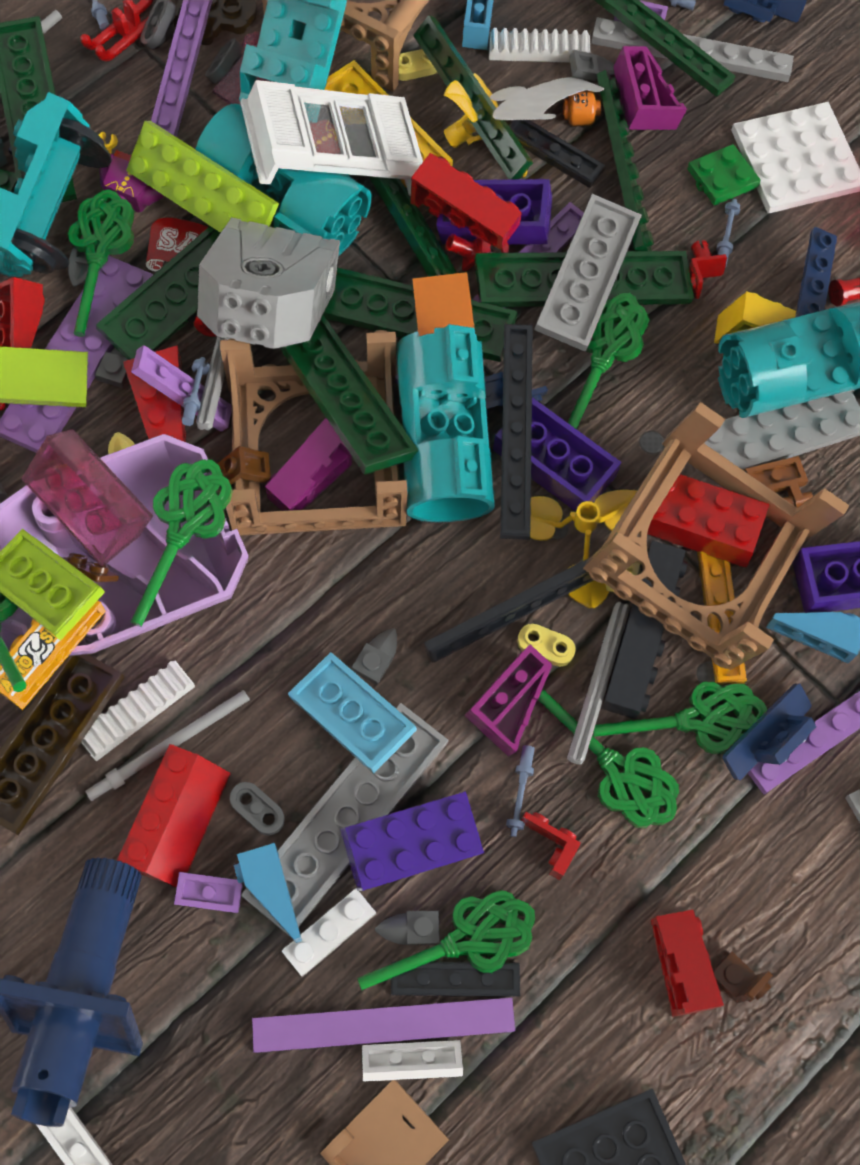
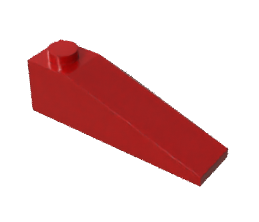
[0,277,45,348]

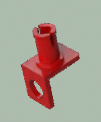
[445,233,509,271]
[689,240,727,299]

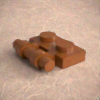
[744,456,813,508]

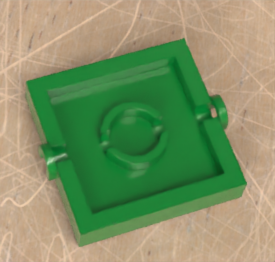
[687,144,761,206]

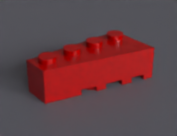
[411,153,522,250]
[123,345,186,442]

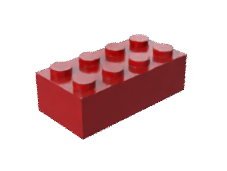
[647,474,770,568]

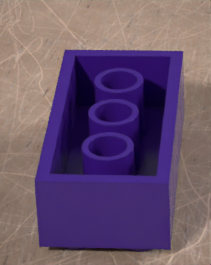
[437,179,553,244]
[493,397,622,512]
[792,541,860,613]
[340,792,484,891]

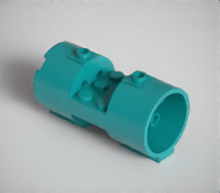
[195,103,371,256]
[718,301,860,418]
[396,324,495,522]

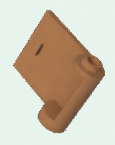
[320,1080,449,1165]

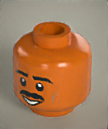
[563,91,601,126]

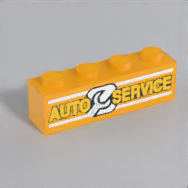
[0,601,106,710]

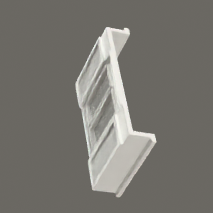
[240,80,423,196]

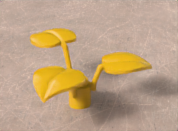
[444,73,527,178]
[530,490,637,608]

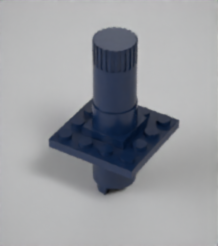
[0,858,143,1127]

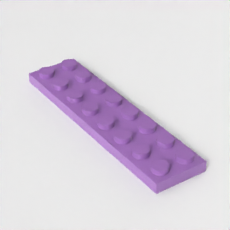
[0,256,153,457]

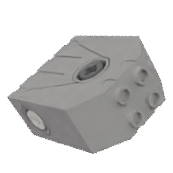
[197,217,340,349]

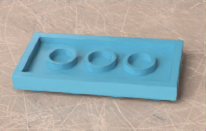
[288,652,417,774]

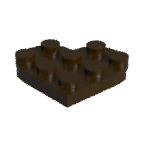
[173,0,257,45]

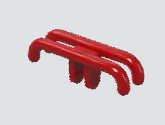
[80,0,171,62]

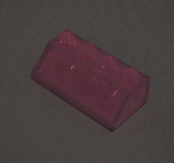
[22,429,153,566]

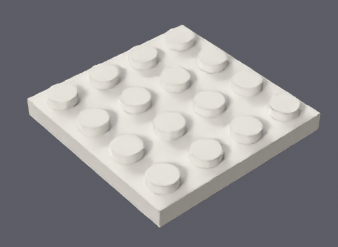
[731,102,860,213]

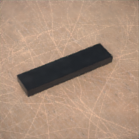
[509,120,605,188]
[391,961,520,997]

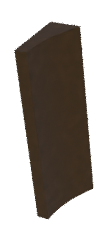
[0,654,125,836]

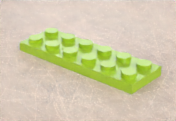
[126,121,279,232]

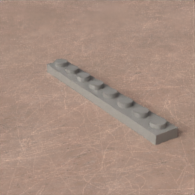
[591,17,794,82]

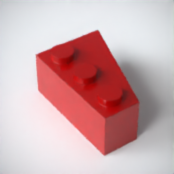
[650,910,724,1017]

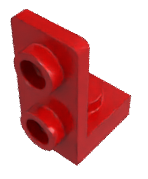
[521,812,581,880]

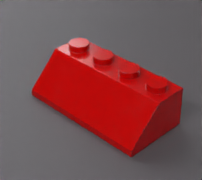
[117,744,231,888]

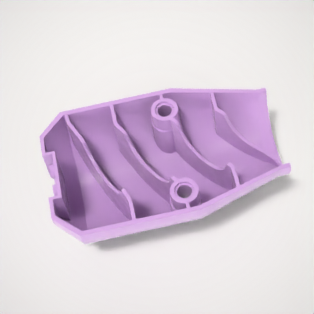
[0,434,249,656]

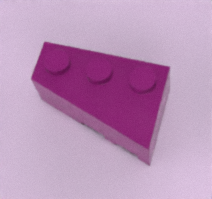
[613,46,687,130]
[265,418,352,511]
[464,644,552,757]

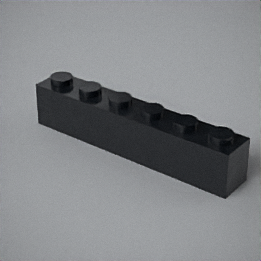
[601,540,688,719]

